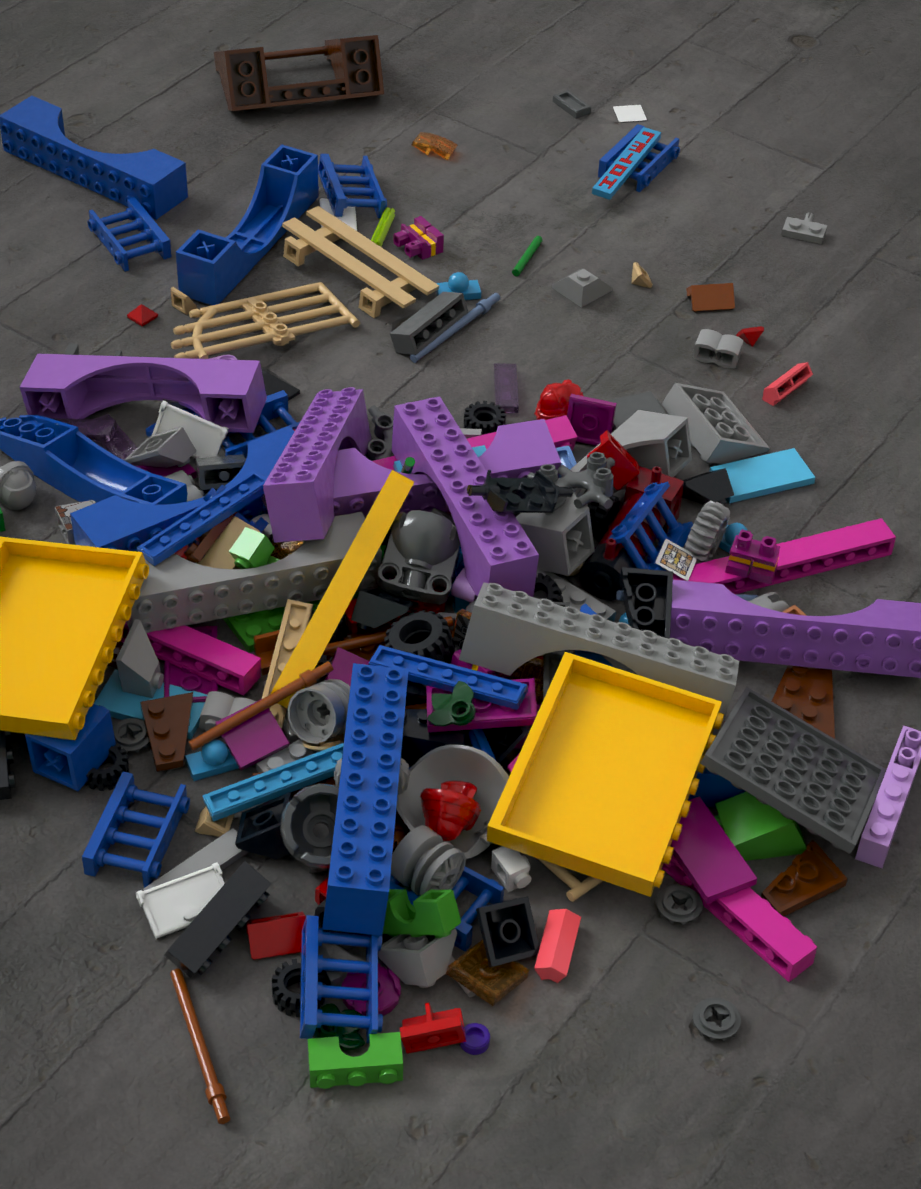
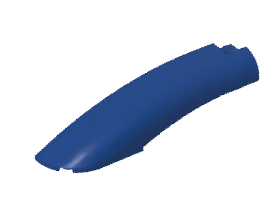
[0,415,188,505]

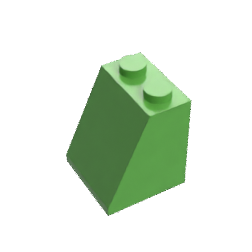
[715,791,807,861]

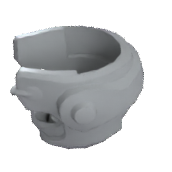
[0,461,37,510]

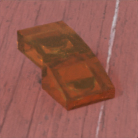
[411,132,458,160]

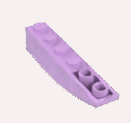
[855,725,921,868]

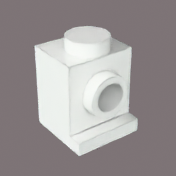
[491,846,532,892]

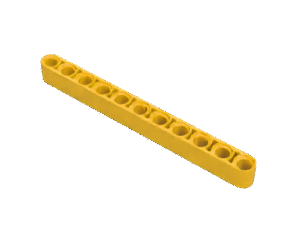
[271,470,415,709]

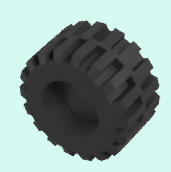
[384,610,456,664]

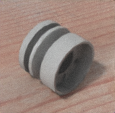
[288,679,350,744]
[391,825,466,896]

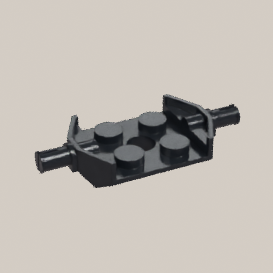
[467,470,573,513]

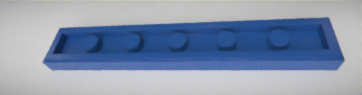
[137,470,267,566]
[368,645,528,710]

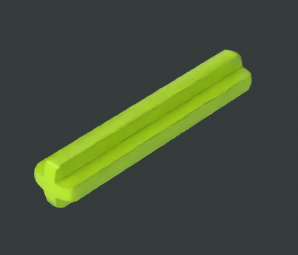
[371,207,395,247]

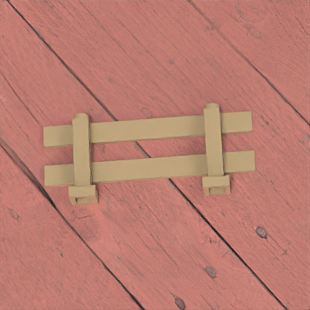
[282,206,439,318]

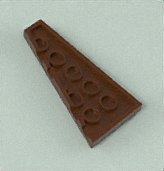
[771,665,835,739]

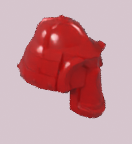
[534,379,584,420]
[420,780,481,842]

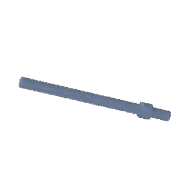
[410,293,500,363]

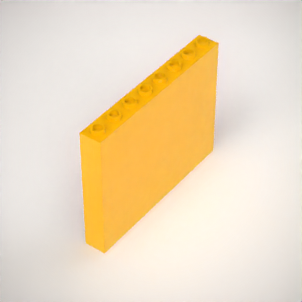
[0,537,149,740]
[487,652,724,897]

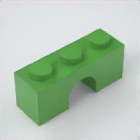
[229,527,280,569]
[382,889,461,938]
[308,1032,403,1089]

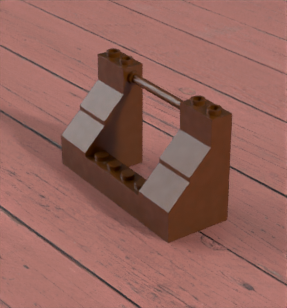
[214,35,384,111]

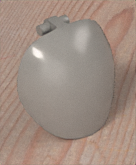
[396,744,509,859]

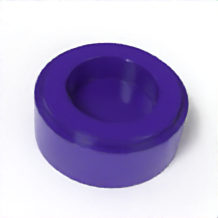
[460,1023,490,1055]

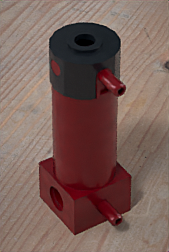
[580,466,684,601]

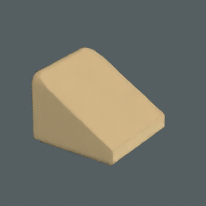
[171,287,198,315]
[195,807,234,837]

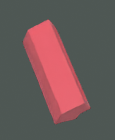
[762,362,813,406]
[534,909,581,983]

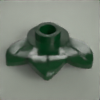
[427,681,476,727]
[313,1003,365,1050]

